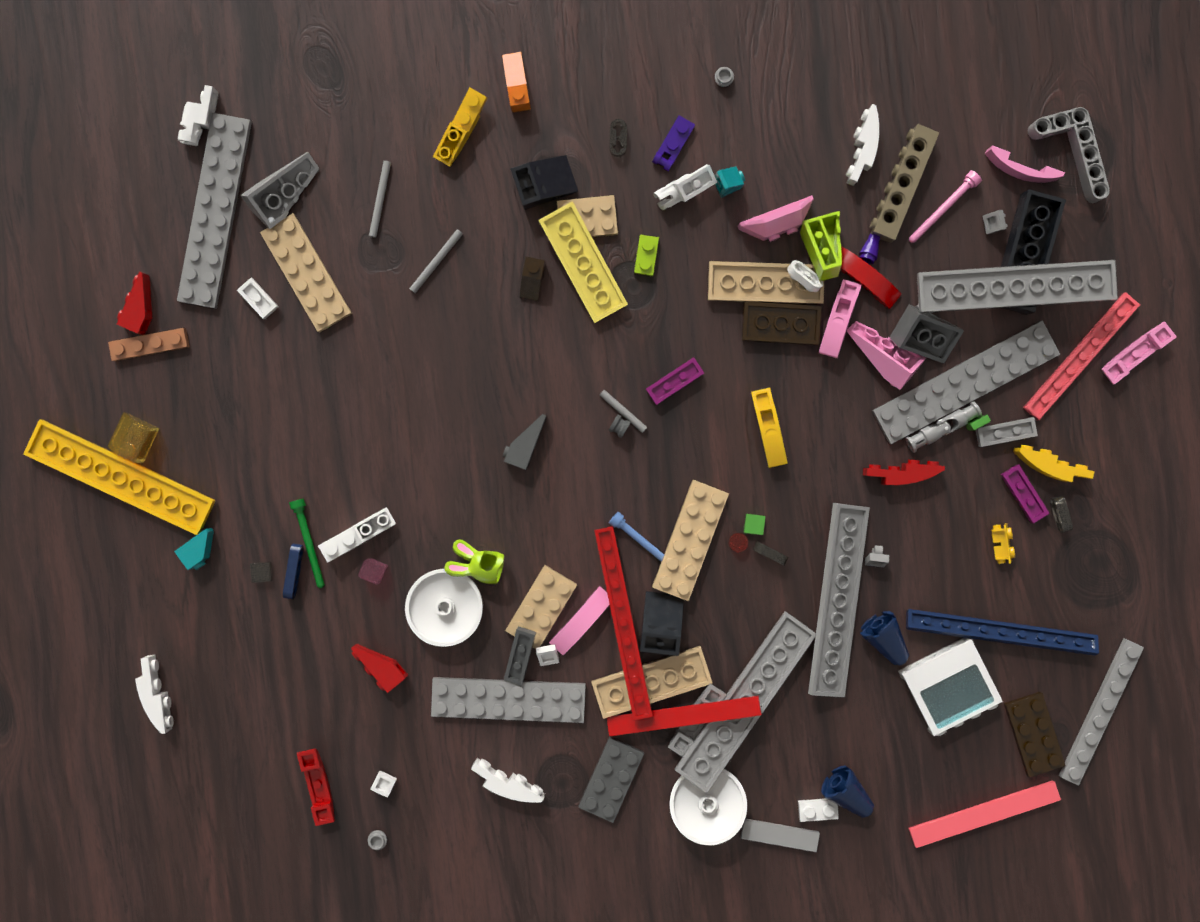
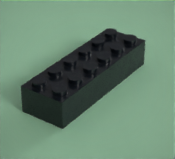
[1001,189,1066,315]

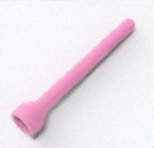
[909,170,982,243]

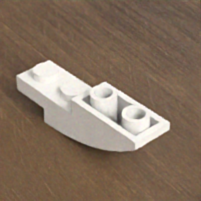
[846,104,879,186]
[318,507,396,563]
[135,655,174,734]
[471,758,544,803]

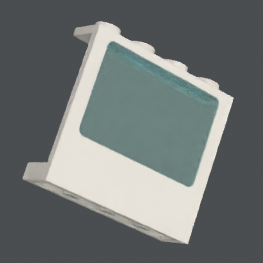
[898,638,1003,736]

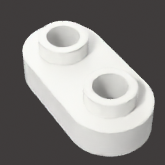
[787,260,823,292]

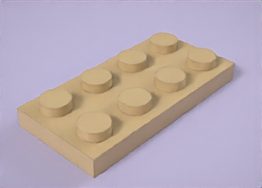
[505,565,577,649]

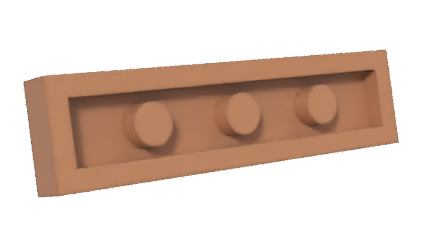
[108,328,189,361]

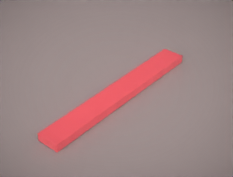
[1023,292,1140,420]
[908,780,1061,848]

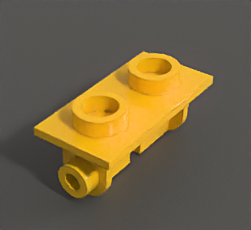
[991,523,1015,564]

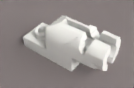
[178,85,219,146]
[653,165,717,210]

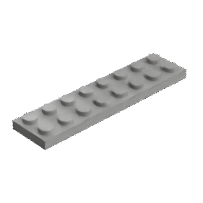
[431,677,585,723]

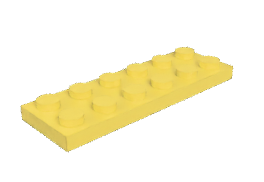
[539,201,628,323]

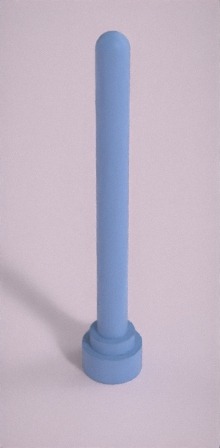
[609,512,664,562]

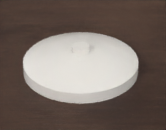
[405,569,483,647]
[670,769,747,845]

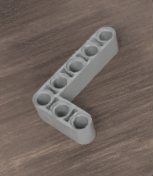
[1028,107,1110,203]

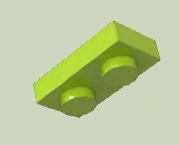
[634,235,659,276]

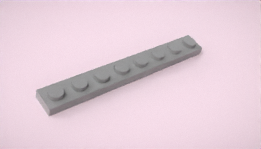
[1059,638,1144,786]

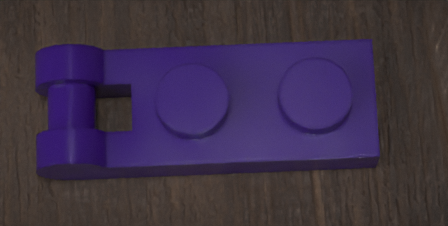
[652,115,695,172]

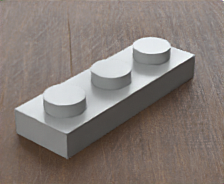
[976,417,1038,447]

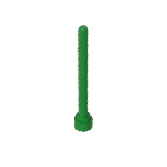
[289,498,325,588]

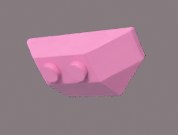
[738,196,813,242]

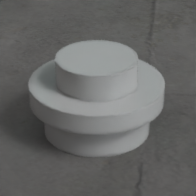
[714,67,734,87]
[368,830,387,850]

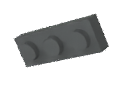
[504,626,536,686]

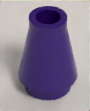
[859,234,880,264]

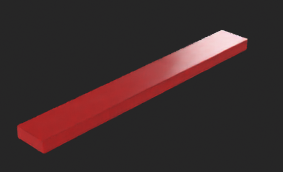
[607,696,762,736]

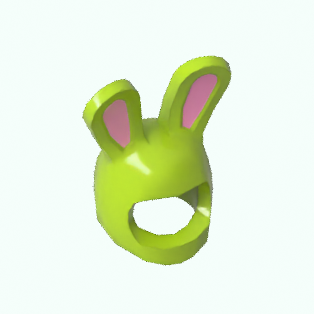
[444,539,504,585]

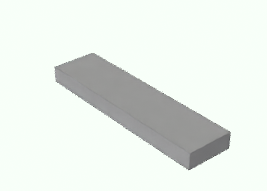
[740,818,820,852]

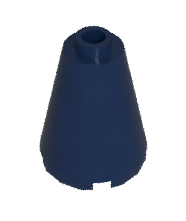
[860,611,909,666]
[821,766,874,818]

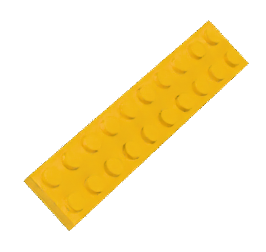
[23,420,216,535]

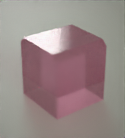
[358,558,388,585]

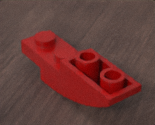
[863,460,945,485]

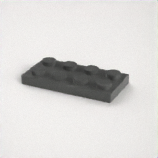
[578,736,644,823]

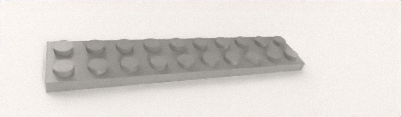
[177,113,252,309]
[917,260,1117,313]
[872,321,1060,444]
[808,503,870,697]
[675,611,816,793]

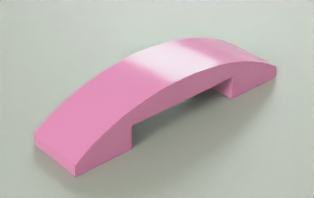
[985,145,1065,183]
[1101,322,1176,385]
[549,586,609,655]

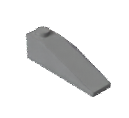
[240,152,319,229]

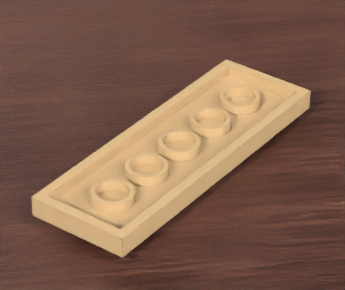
[260,213,352,333]
[708,261,824,304]
[652,480,729,601]
[591,646,712,719]

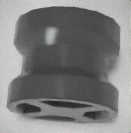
[608,415,631,438]

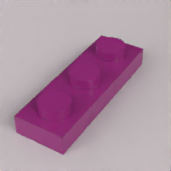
[646,357,704,405]
[1001,464,1049,523]

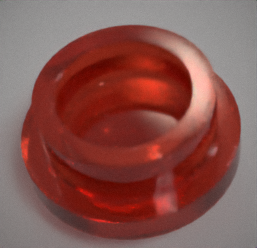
[729,533,748,552]

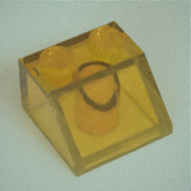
[107,412,159,463]

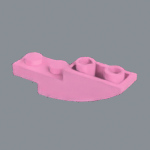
[819,279,862,358]

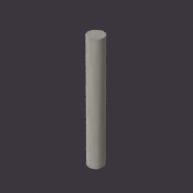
[600,390,647,433]

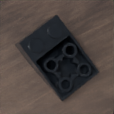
[511,155,578,210]
[639,591,684,656]

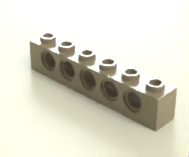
[869,124,939,244]

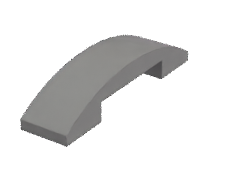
[668,683,726,757]

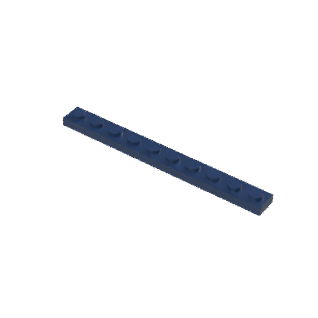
[906,609,1099,656]

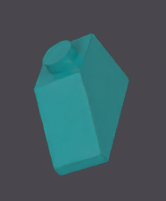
[715,167,745,198]
[174,528,214,570]

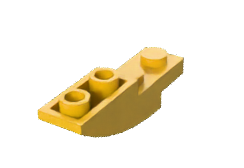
[433,87,488,166]
[751,388,788,468]
[1013,445,1094,482]

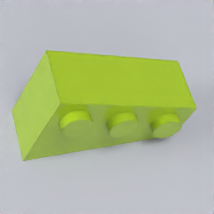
[800,211,842,281]

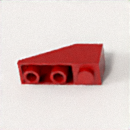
[117,271,152,335]
[351,644,408,693]

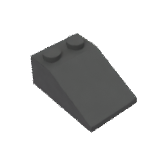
[889,304,964,363]

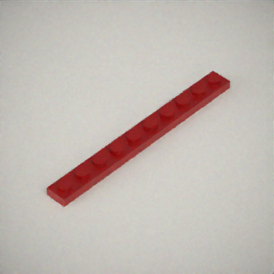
[594,526,653,720]

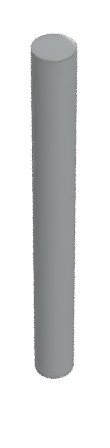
[369,161,391,238]
[409,229,463,293]

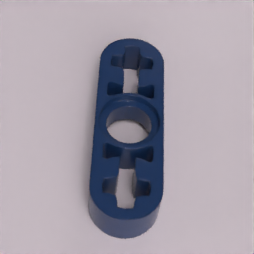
[283,543,304,600]

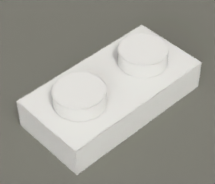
[237,278,279,319]
[798,798,839,822]

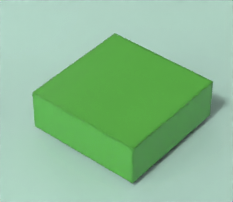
[965,415,991,431]
[744,514,766,535]

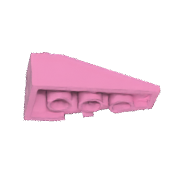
[847,321,926,390]

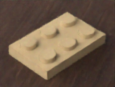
[557,195,618,237]

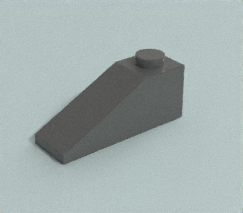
[502,414,547,470]

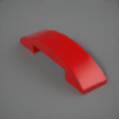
[840,247,901,309]
[297,748,335,826]

